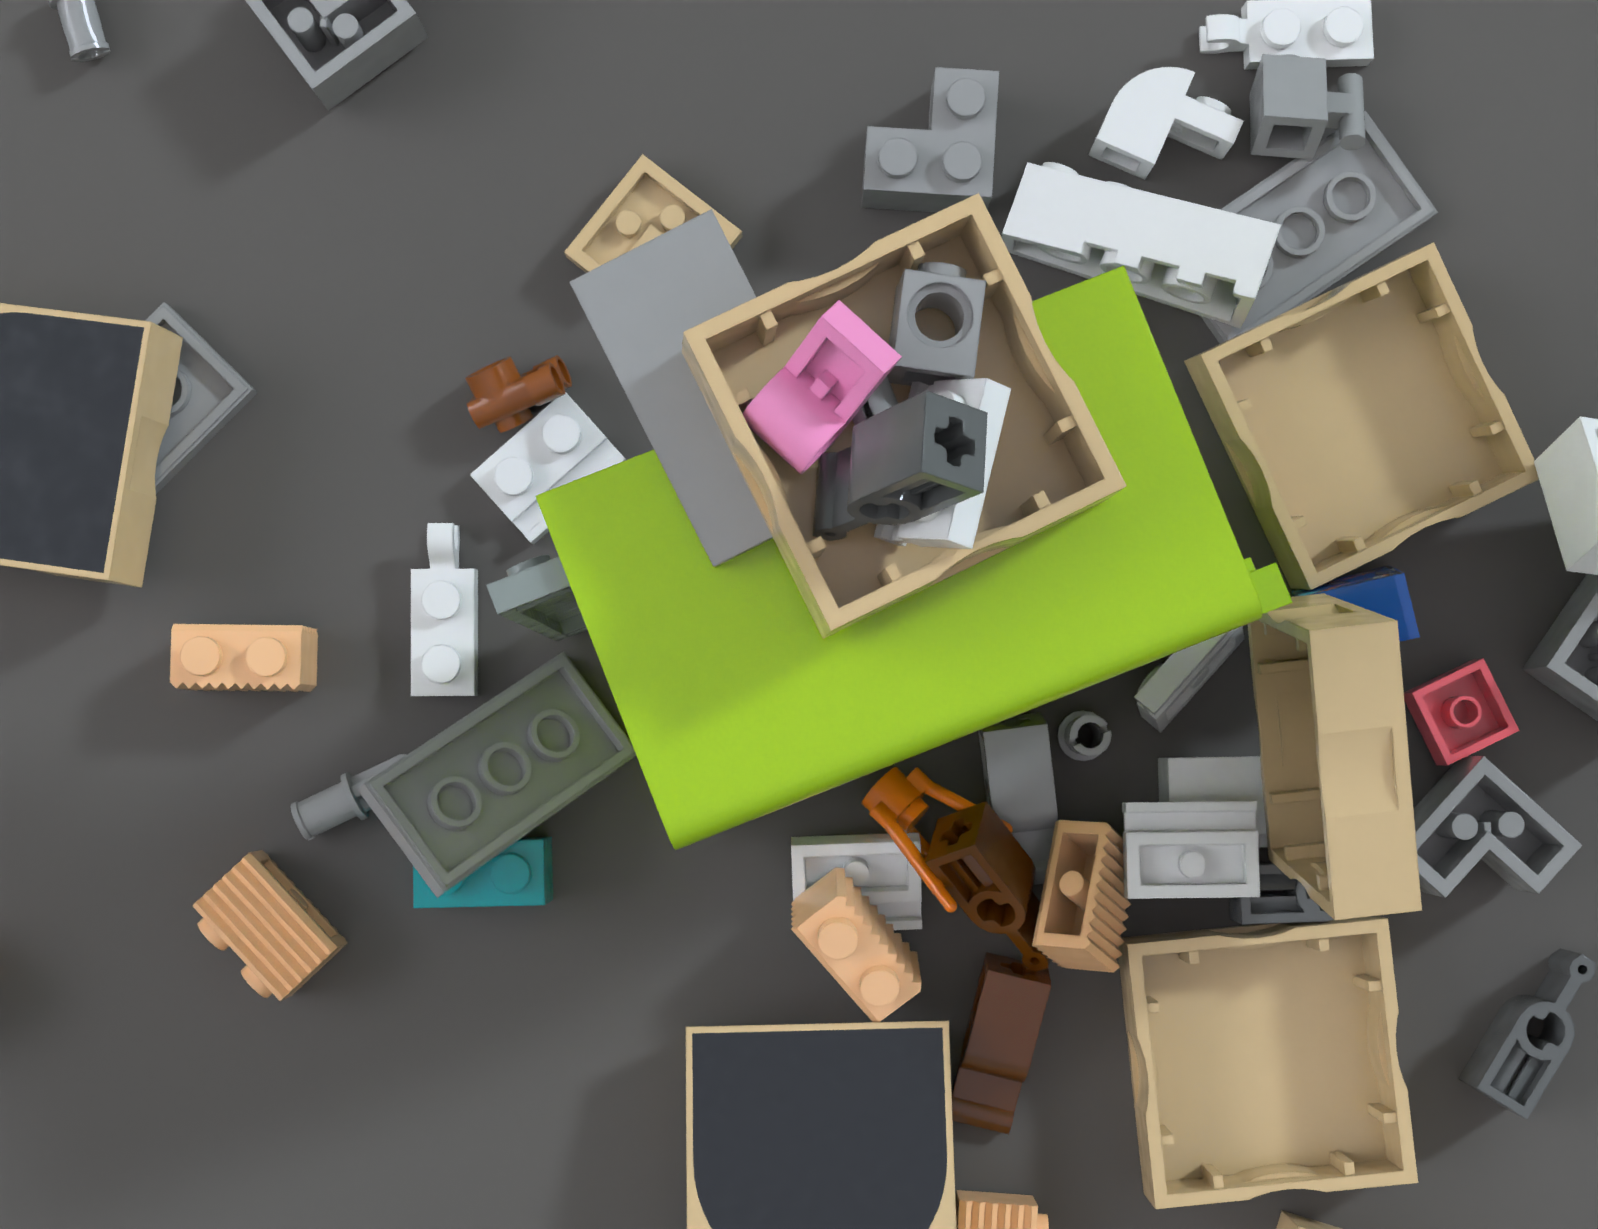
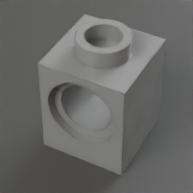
[887,262,986,386]

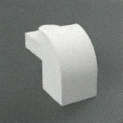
[1088,67,1244,180]

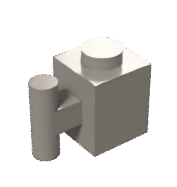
[1249,54,1366,159]

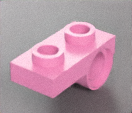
[742,300,902,474]

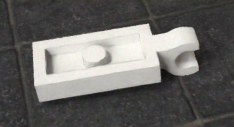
[1199,0,1374,70]
[411,523,478,696]

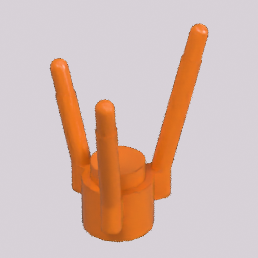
[861,767,1013,913]

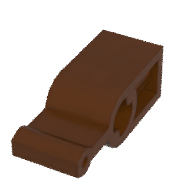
[925,801,1050,972]
[952,952,1052,1135]

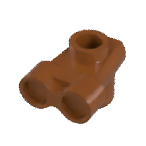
[465,355,572,433]

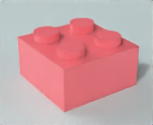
[1404,658,1520,766]

